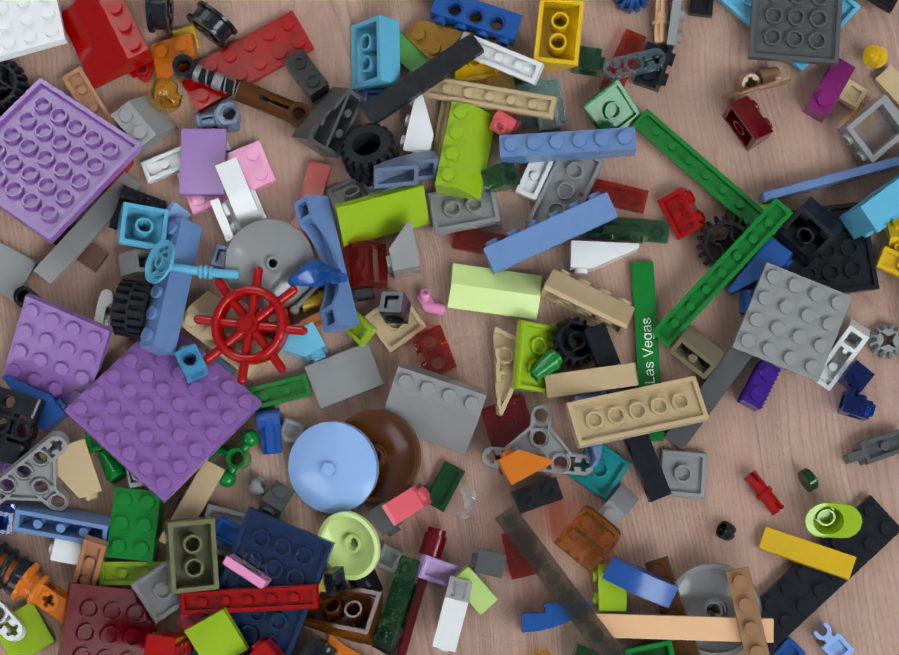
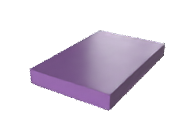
[179,129,227,196]

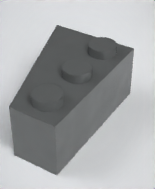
[291,87,364,159]

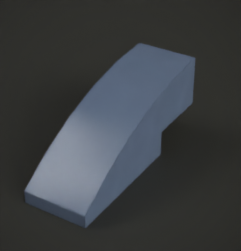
[373,150,439,189]

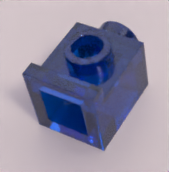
[837,389,876,421]

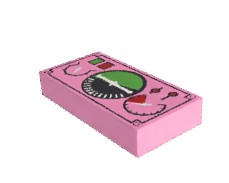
[223,554,272,589]

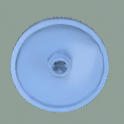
[288,421,379,514]

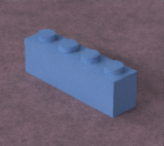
[13,501,111,544]

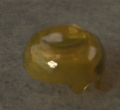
[149,78,183,113]

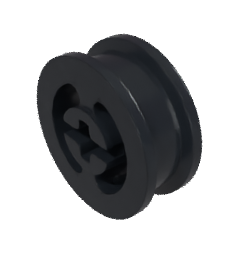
[145,0,174,33]
[186,0,238,48]

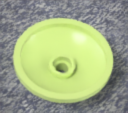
[318,511,380,580]

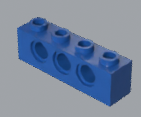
[430,0,523,47]

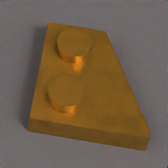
[404,20,463,60]

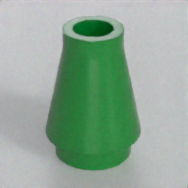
[529,349,563,381]
[97,449,127,484]

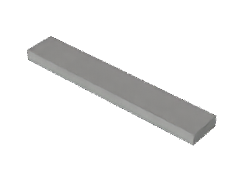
[33,171,142,286]

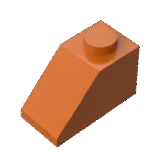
[496,448,552,485]

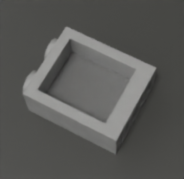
[838,94,899,164]

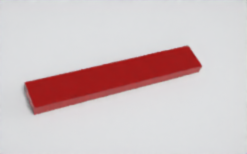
[180,583,320,615]

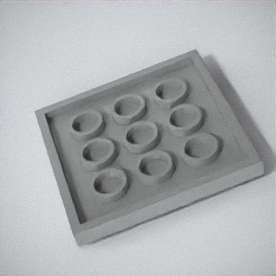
[731,262,852,382]

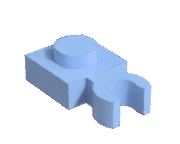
[812,622,855,655]

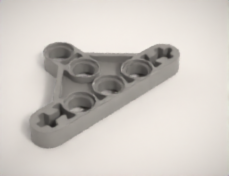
[481,405,594,476]
[0,431,70,512]

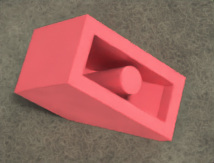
[381,483,432,526]

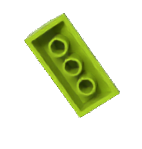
[435,101,494,201]

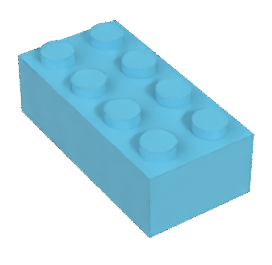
[839,174,899,239]

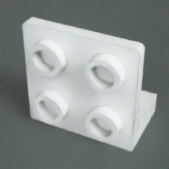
[210,190,267,244]

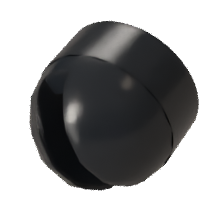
[716,521,736,541]

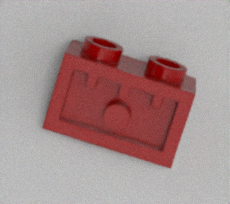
[658,188,706,240]

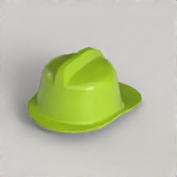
[805,501,862,538]

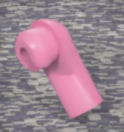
[417,288,446,316]

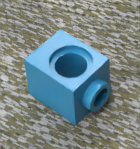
[174,343,209,384]

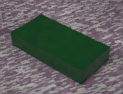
[429,461,465,512]

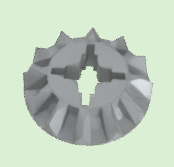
[868,323,899,359]

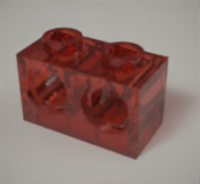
[412,325,457,375]

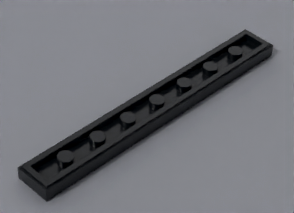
[582,322,672,502]

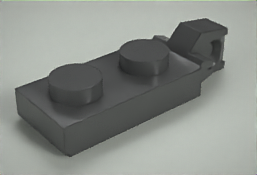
[843,429,899,466]

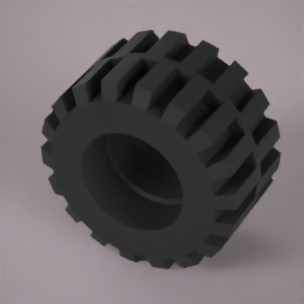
[340,123,400,184]
[111,279,153,339]

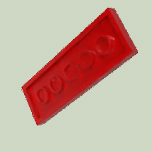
[180,10,314,113]

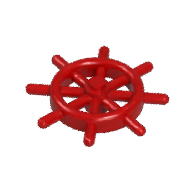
[194,266,308,385]

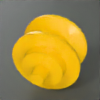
[862,44,888,68]

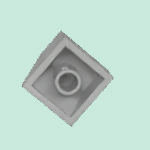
[111,94,178,155]
[386,222,421,279]

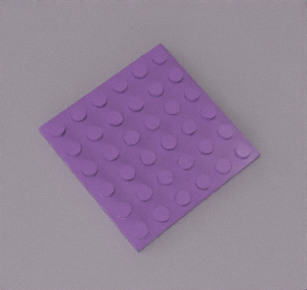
[0,78,143,244]
[64,331,262,503]

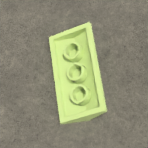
[447,263,542,320]

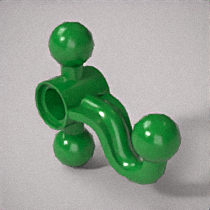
[208,429,259,488]

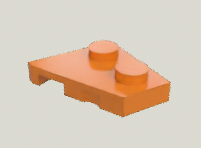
[150,33,198,87]

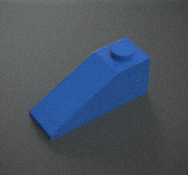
[728,237,793,295]
[2,374,68,432]

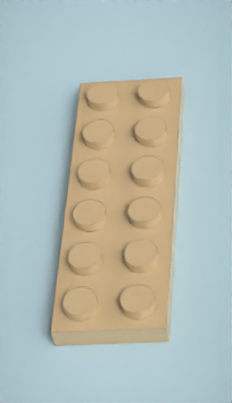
[565,376,709,449]

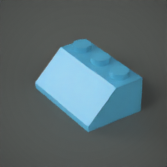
[351,15,401,91]

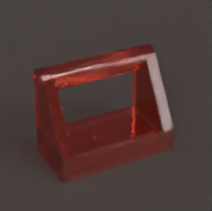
[349,240,388,289]

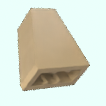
[39,439,102,502]

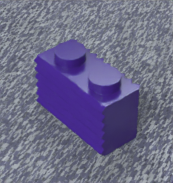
[737,359,781,411]

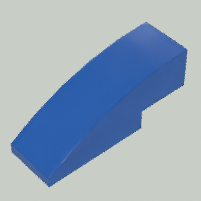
[602,555,679,608]
[521,601,592,633]

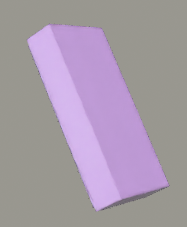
[415,554,462,587]

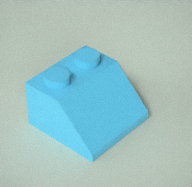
[279,322,329,363]

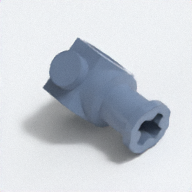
[195,99,241,133]

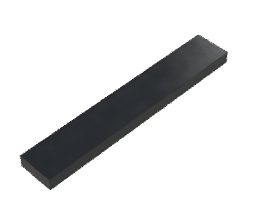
[360,32,484,125]

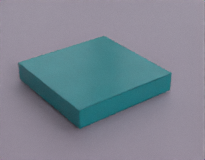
[567,444,631,501]

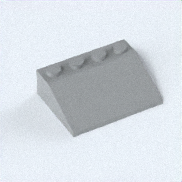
[384,361,487,454]

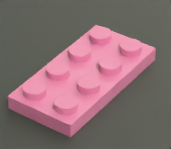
[177,140,276,216]

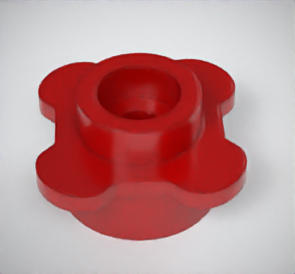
[130,62,155,83]

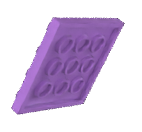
[3,293,113,404]

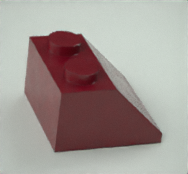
[722,95,774,151]

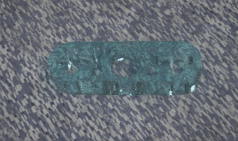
[602,48,666,81]

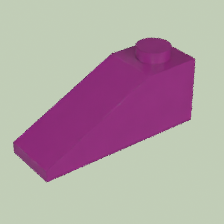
[802,58,855,123]

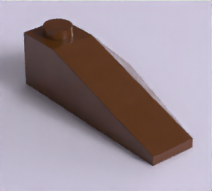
[303,588,383,646]

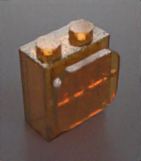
[553,505,621,572]

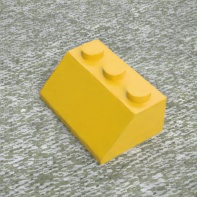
[533,0,585,71]

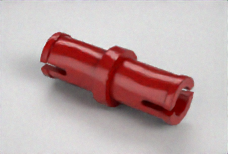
[744,470,784,515]

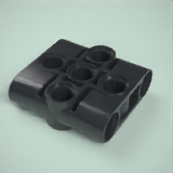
[0,387,46,467]

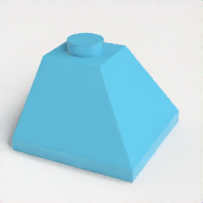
[117,202,169,251]

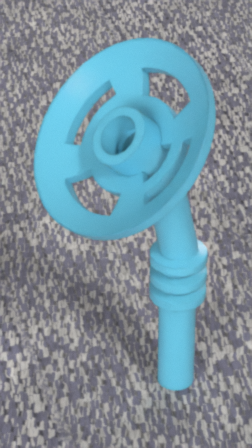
[145,239,240,284]

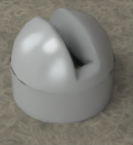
[249,476,268,496]

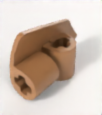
[721,66,791,99]

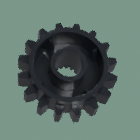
[548,317,593,367]

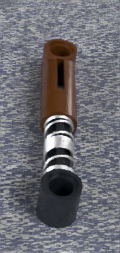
[172,54,310,128]

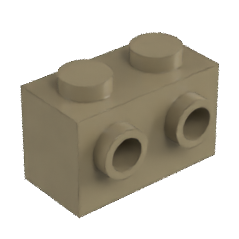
[669,325,726,380]

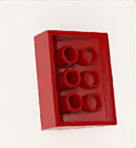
[61,0,155,89]

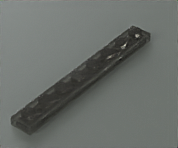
[494,505,627,655]

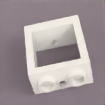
[432,576,473,652]

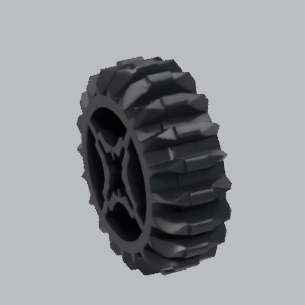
[0,60,30,116]
[696,214,754,273]

